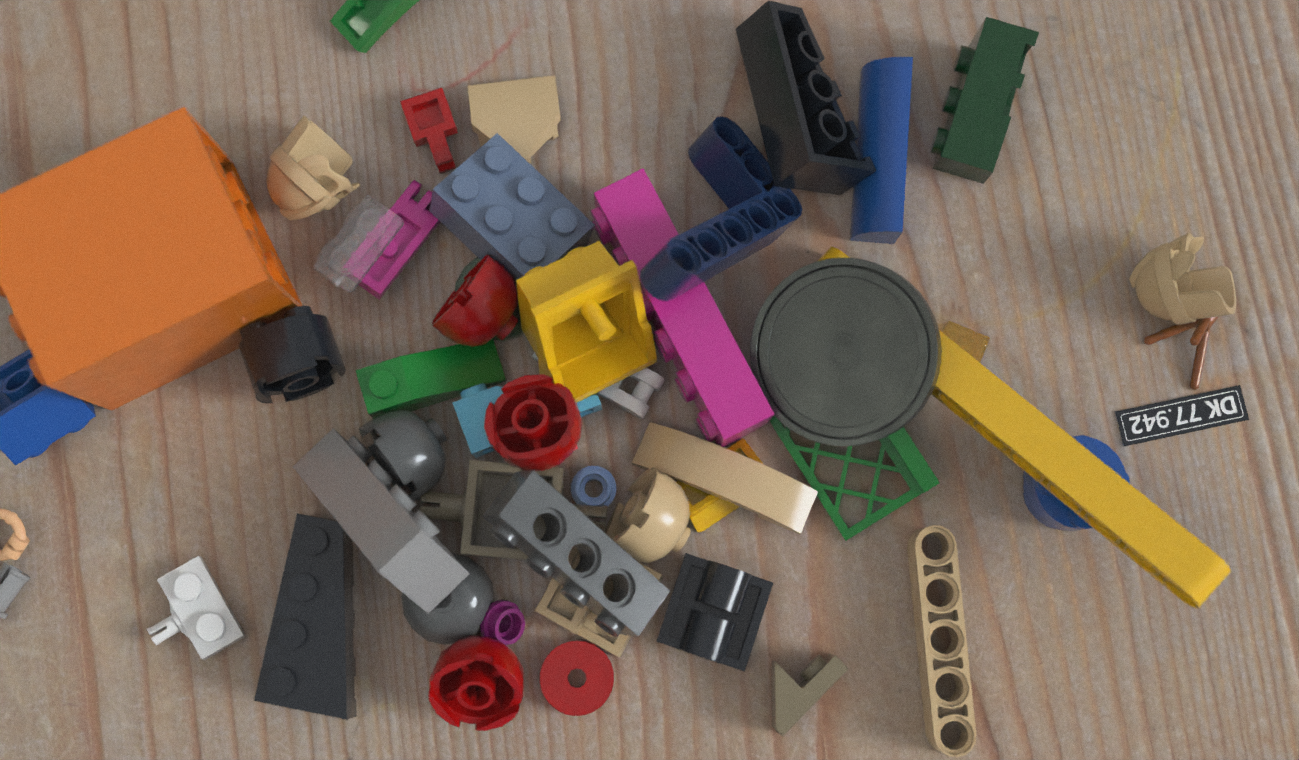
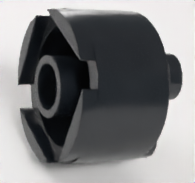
[239,306,346,403]

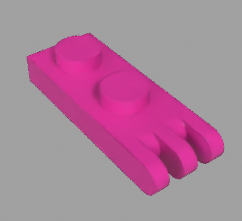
[343,180,440,300]

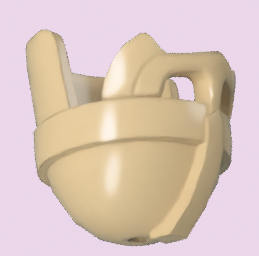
[266,115,361,221]
[1129,233,1236,325]

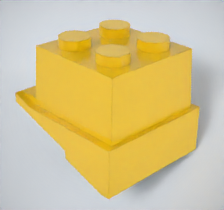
[516,241,657,403]

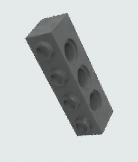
[482,470,670,637]

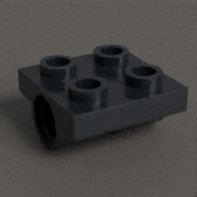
[656,553,773,672]

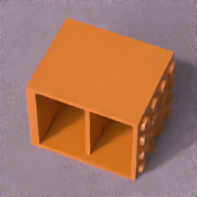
[0,106,303,411]

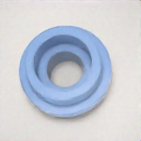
[571,466,616,507]

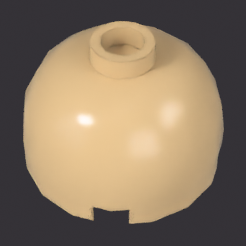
[605,467,691,563]

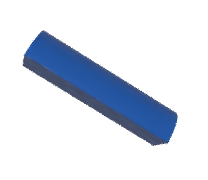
[850,57,913,244]

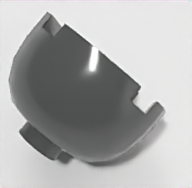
[359,409,447,502]
[401,552,494,645]

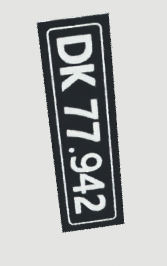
[1115,385,1249,447]

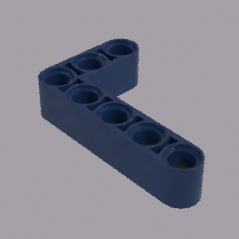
[640,116,802,301]

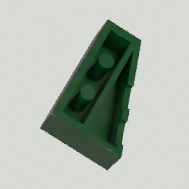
[930,17,1039,184]

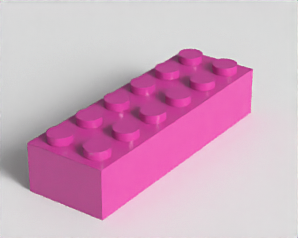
[590,168,774,447]

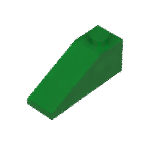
[355,338,507,418]

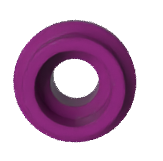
[480,600,525,645]

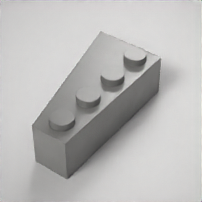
[293,428,470,614]

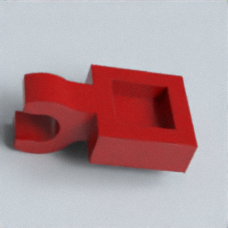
[400,87,458,174]

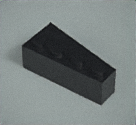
[736,0,876,195]

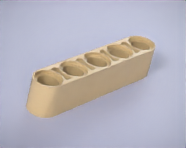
[907,525,976,757]

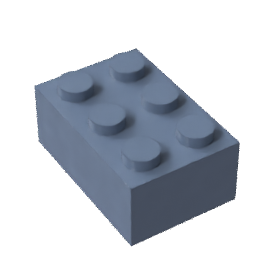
[430,133,595,282]

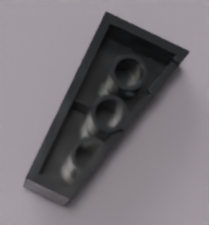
[254,513,357,720]

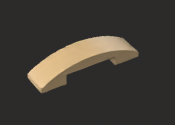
[632,422,818,535]

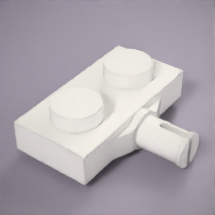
[147,556,246,660]

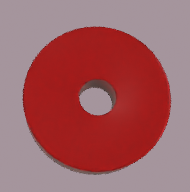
[540,640,614,716]

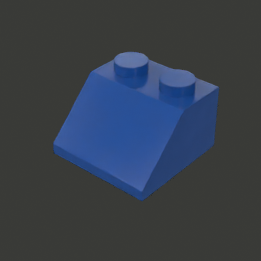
[0,349,96,466]

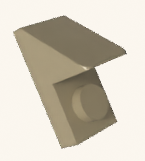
[771,654,849,736]

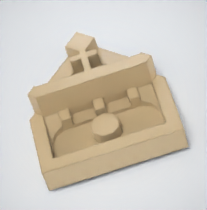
[468,75,561,164]

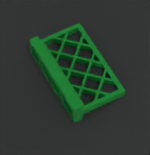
[769,416,940,541]

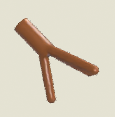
[1144,317,1218,390]

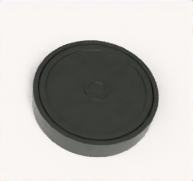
[750,258,942,446]

